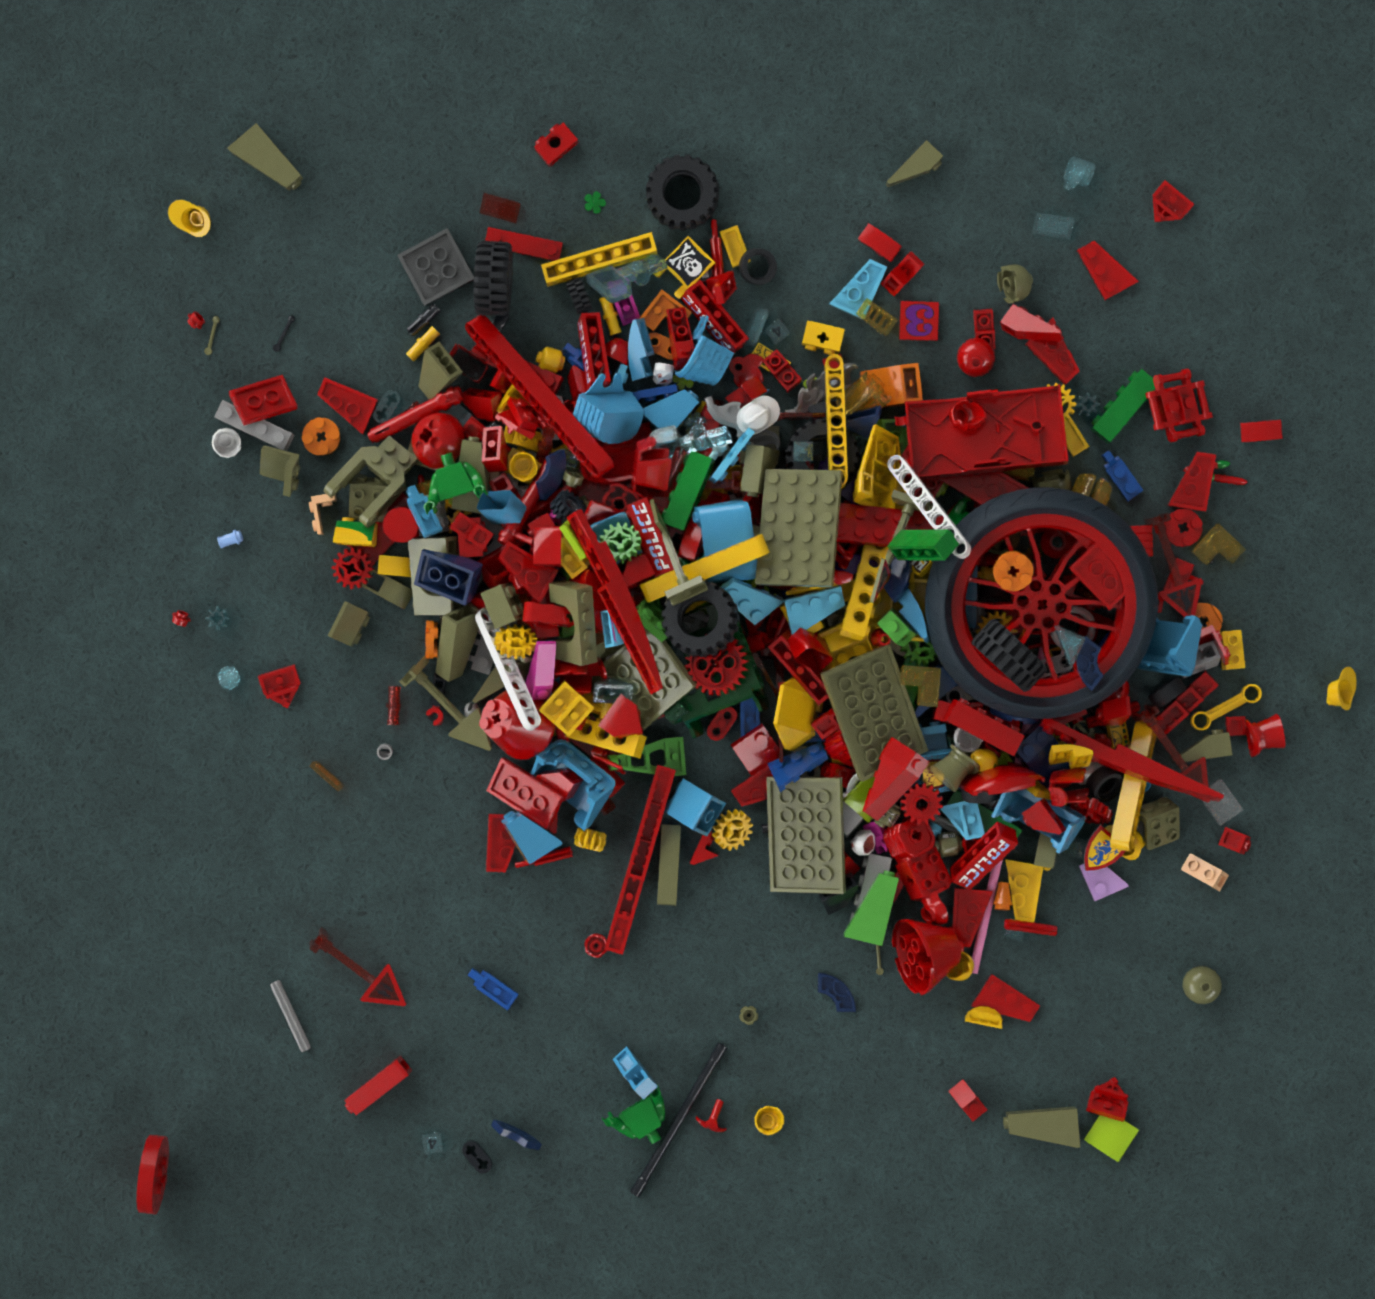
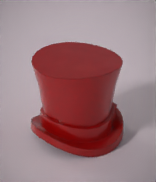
[383,506,419,543]
[1244,714,1286,757]

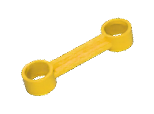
[1190,684,1262,731]

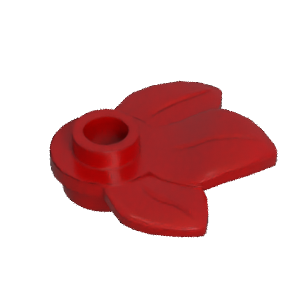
[729,354,764,387]

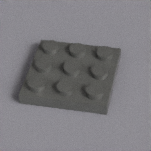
[397,228,474,306]

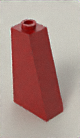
[344,1055,412,1115]

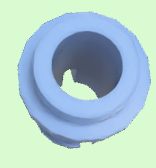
[217,530,243,548]

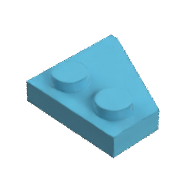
[940,801,985,841]

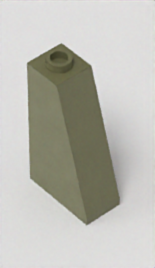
[227,123,303,191]
[451,436,491,514]
[435,603,483,682]
[1003,1106,1080,1148]

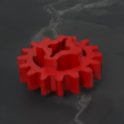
[331,547,374,589]
[1070,797,1113,825]

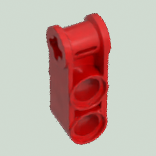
[522,602,574,628]

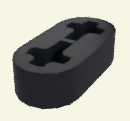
[462,1140,492,1174]

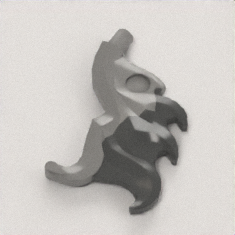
[784,363,860,418]
[704,396,781,464]

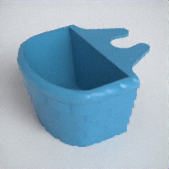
[675,316,734,386]
[573,373,645,444]

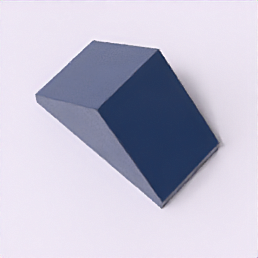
[845,405,882,439]

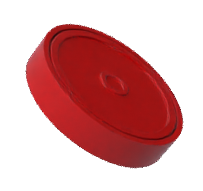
[137,1134,169,1215]

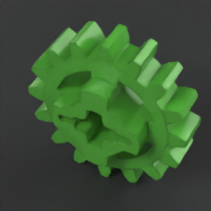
[599,522,642,564]
[900,637,937,666]

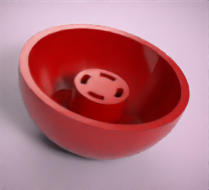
[411,413,465,469]

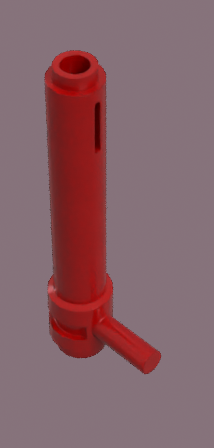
[367,386,464,443]
[497,453,552,546]

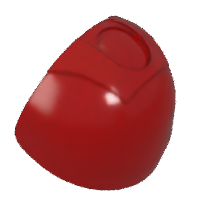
[605,338,629,367]

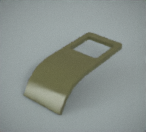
[362,570,413,609]

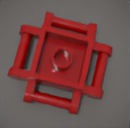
[1145,368,1213,442]

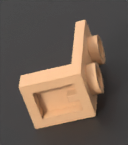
[309,494,337,535]
[1181,854,1229,892]

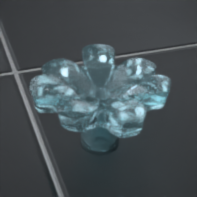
[683,412,706,437]

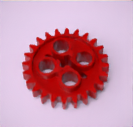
[685,634,749,696]

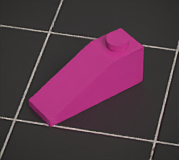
[525,641,556,700]

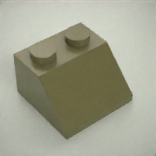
[328,601,371,647]

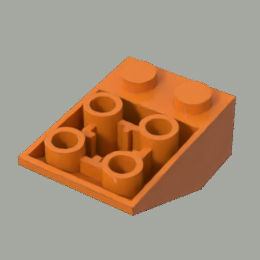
[860,363,923,409]

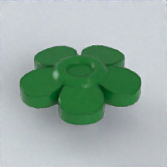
[584,191,606,214]

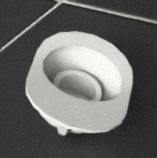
[737,396,780,435]

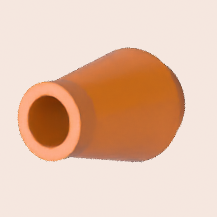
[993,882,1012,911]

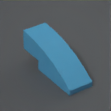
[628,318,655,381]
[898,588,930,643]
[613,1046,658,1100]

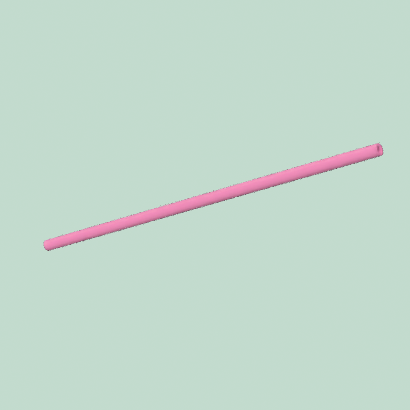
[972,639,1050,974]

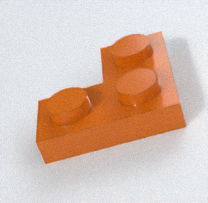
[639,289,692,332]

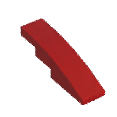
[1150,670,1219,739]

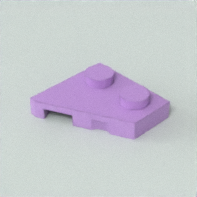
[1079,864,1129,901]

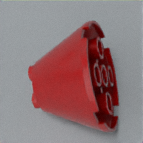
[479,684,555,760]
[892,919,964,995]

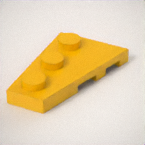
[1005,859,1044,923]

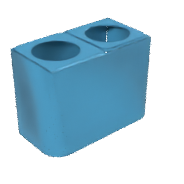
[477,490,527,524]

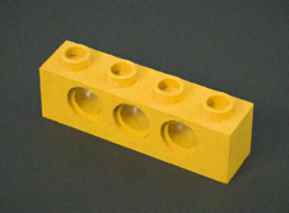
[565,716,647,759]

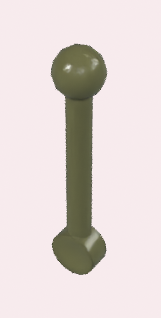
[204,316,220,355]
[876,945,884,975]

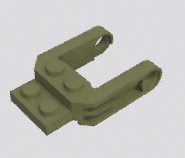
[324,436,418,528]

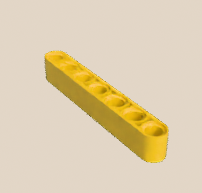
[824,354,848,489]
[640,534,770,603]
[1110,721,1157,852]

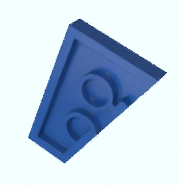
[767,742,828,792]

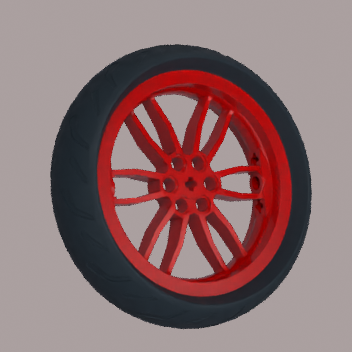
[925,487,1158,719]

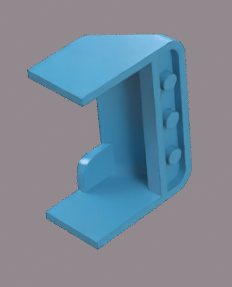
[991,789,1086,853]

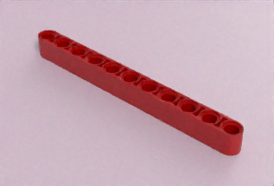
[465,315,614,478]

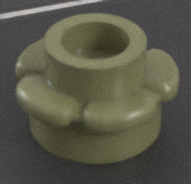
[739,1006,758,1025]

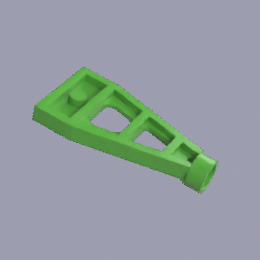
[636,597,667,642]
[607,737,686,776]

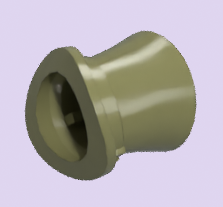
[930,744,980,792]

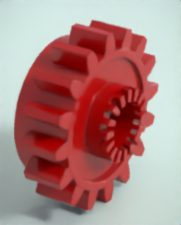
[900,781,943,825]

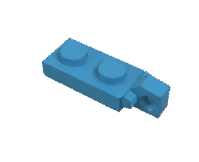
[406,485,443,538]

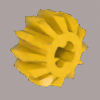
[574,827,607,852]

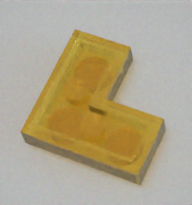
[1191,523,1246,565]
[900,665,941,707]

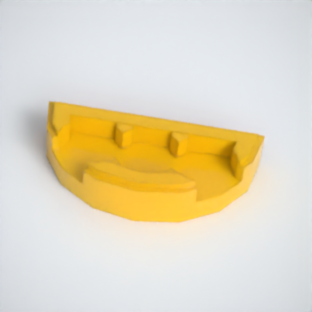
[965,1006,1003,1029]

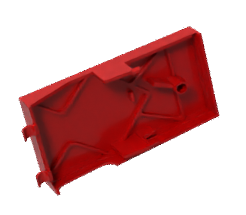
[895,384,1069,480]

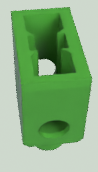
[877,607,917,647]

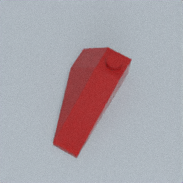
[862,737,929,821]

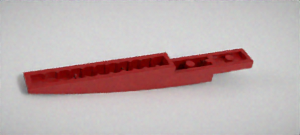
[567,509,663,694]
[1039,718,1224,802]
[604,765,676,955]

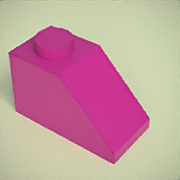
[607,278,640,326]

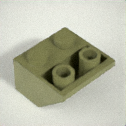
[480,582,524,629]

